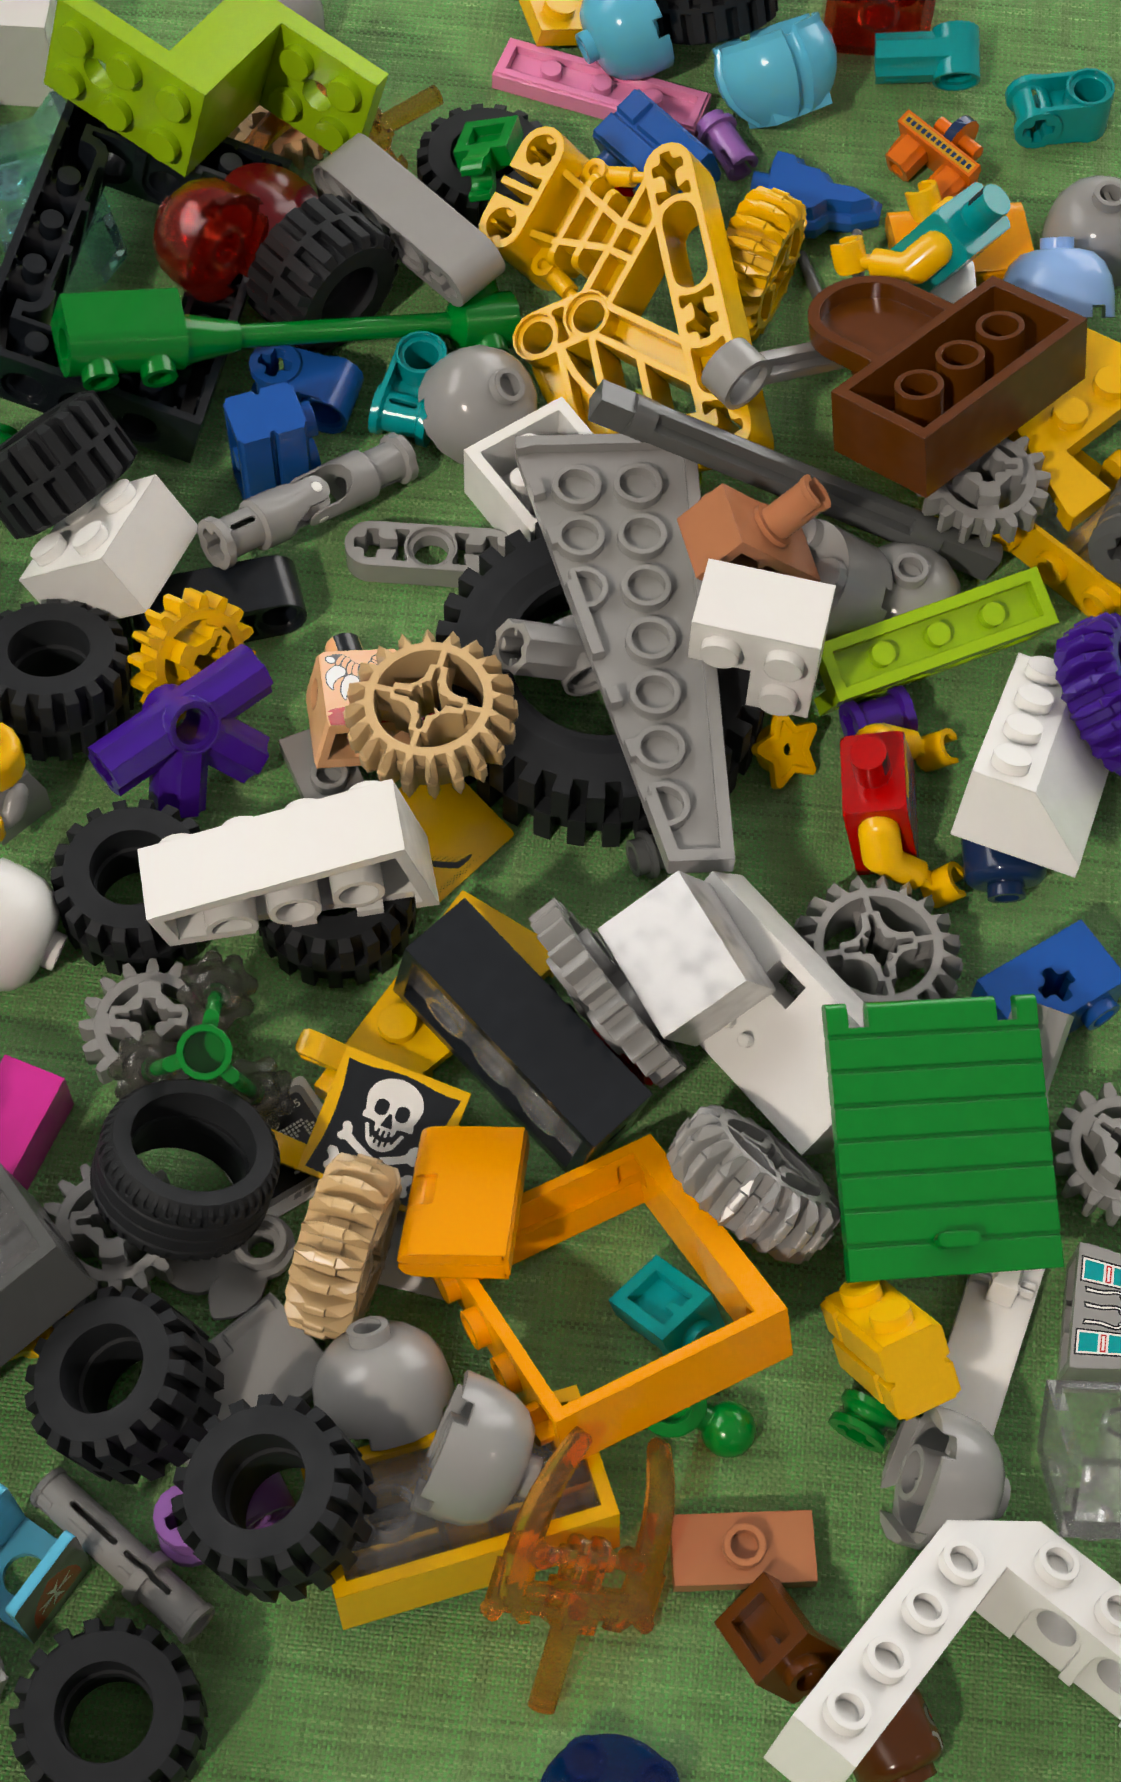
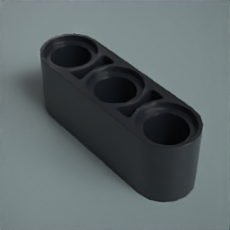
[127,555,307,652]

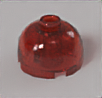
[153,177,269,303]

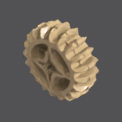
[344,629,519,800]
[284,1152,402,1340]

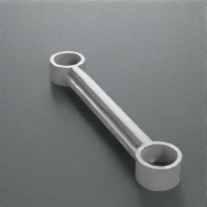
[701,337,845,410]

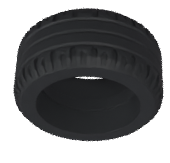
[90,1079,280,1262]

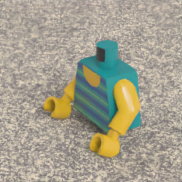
[830,179,1011,293]

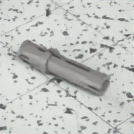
[30,1467,215,1645]

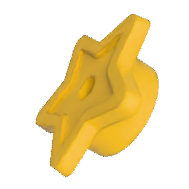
[751,715,817,789]

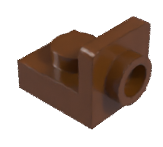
[714,1571,842,1704]

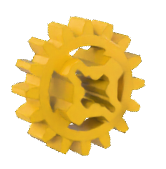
[127,587,256,724]

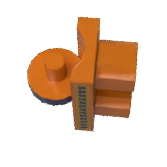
[885,109,984,200]

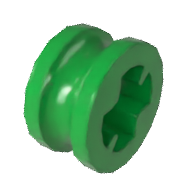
[828,1389,900,1453]

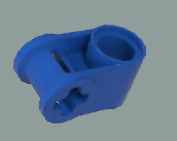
[249,345,364,434]

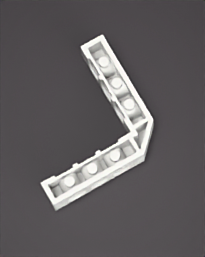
[763,1520,1121,1782]

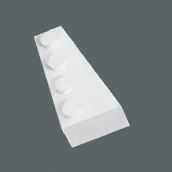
[137,779,440,946]

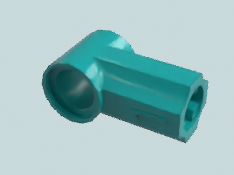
[874,20,980,91]

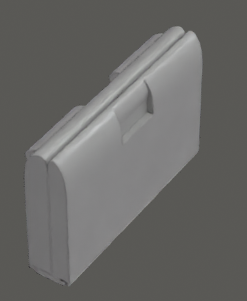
[183,1293,324,1467]

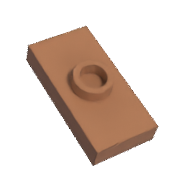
[669,1510,818,1592]

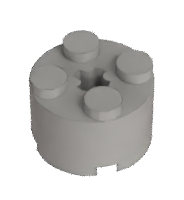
[802,517,893,641]

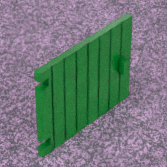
[821,994,1064,1283]

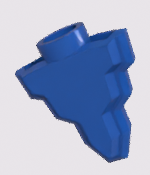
[750,151,882,239]

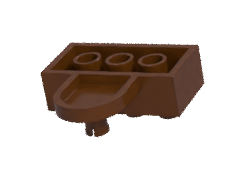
[808,276,1087,498]

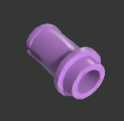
[696,109,758,181]

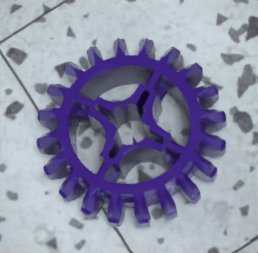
[1054,612,1121,776]

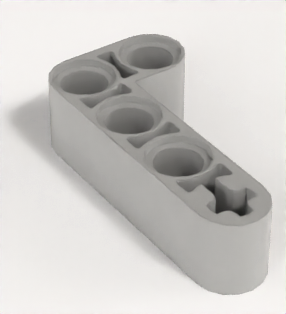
[313,133,505,307]

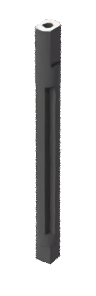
[588,379,1003,581]

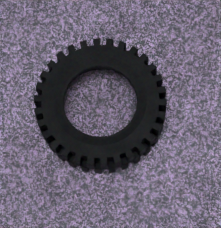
[436,522,765,847]

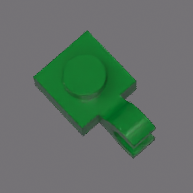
[453,115,524,202]

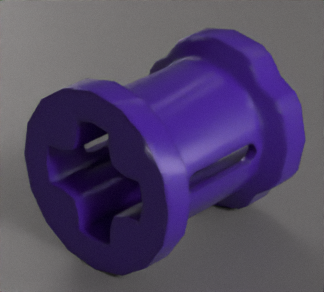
[839,685,918,737]

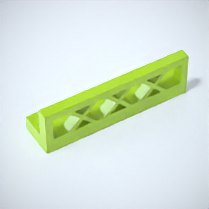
[814,566,1059,716]

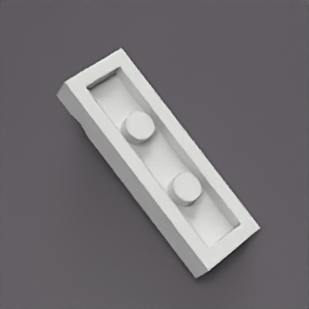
[939,1269,1045,1436]

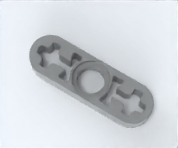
[345,521,508,588]

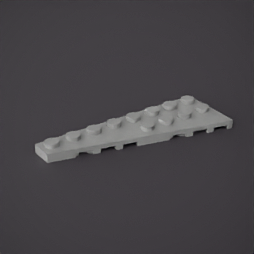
[515,433,735,874]

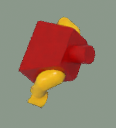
[840,723,967,908]

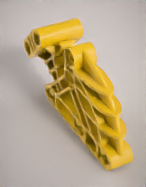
[479,126,774,472]

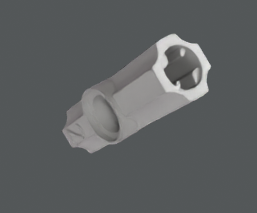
[492,615,600,696]

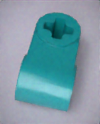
[1005,68,1115,148]
[368,331,447,447]

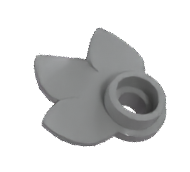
[167,1214,296,1320]

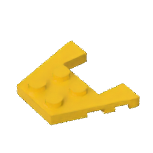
[1008,328,1121,532]

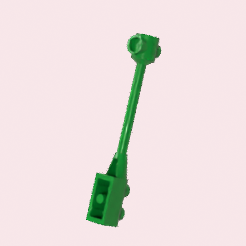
[50,279,521,392]

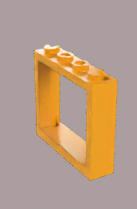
[433,1133,793,1468]

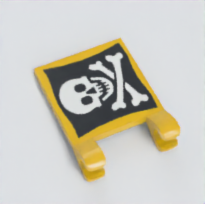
[271,1028,471,1213]

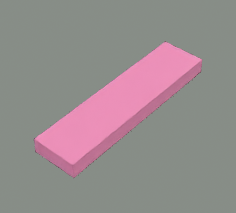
[492,37,711,138]

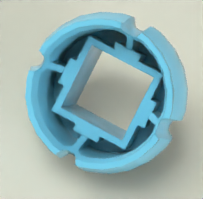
[712,11,837,129]

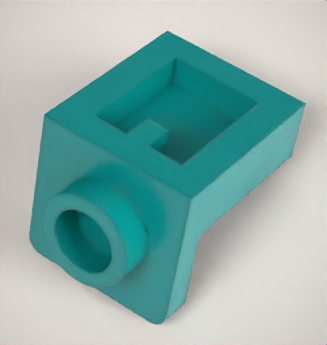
[608,1254,725,1356]

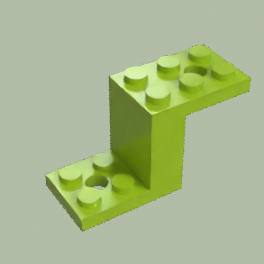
[44,0,389,177]

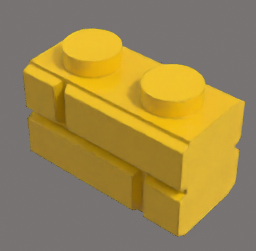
[820,1280,961,1421]

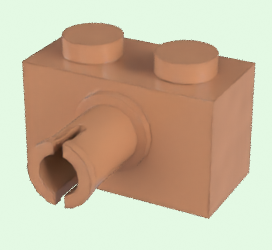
[677,474,831,582]

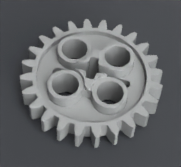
[528,898,687,1088]

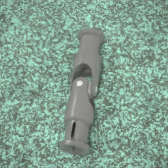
[197,432,419,570]

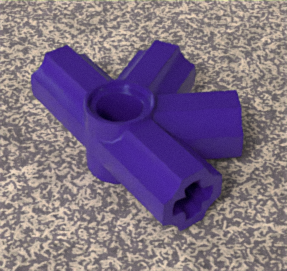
[87,644,274,819]

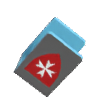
[0,1483,93,1644]

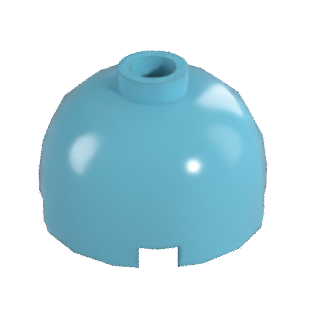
[575,0,675,80]

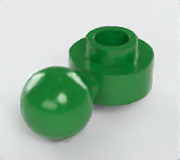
[648,1398,756,1458]

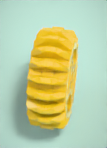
[709,186,807,342]

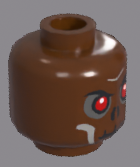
[853,1688,944,1782]

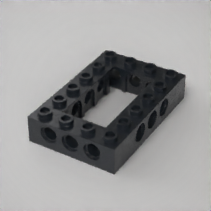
[0,100,292,463]

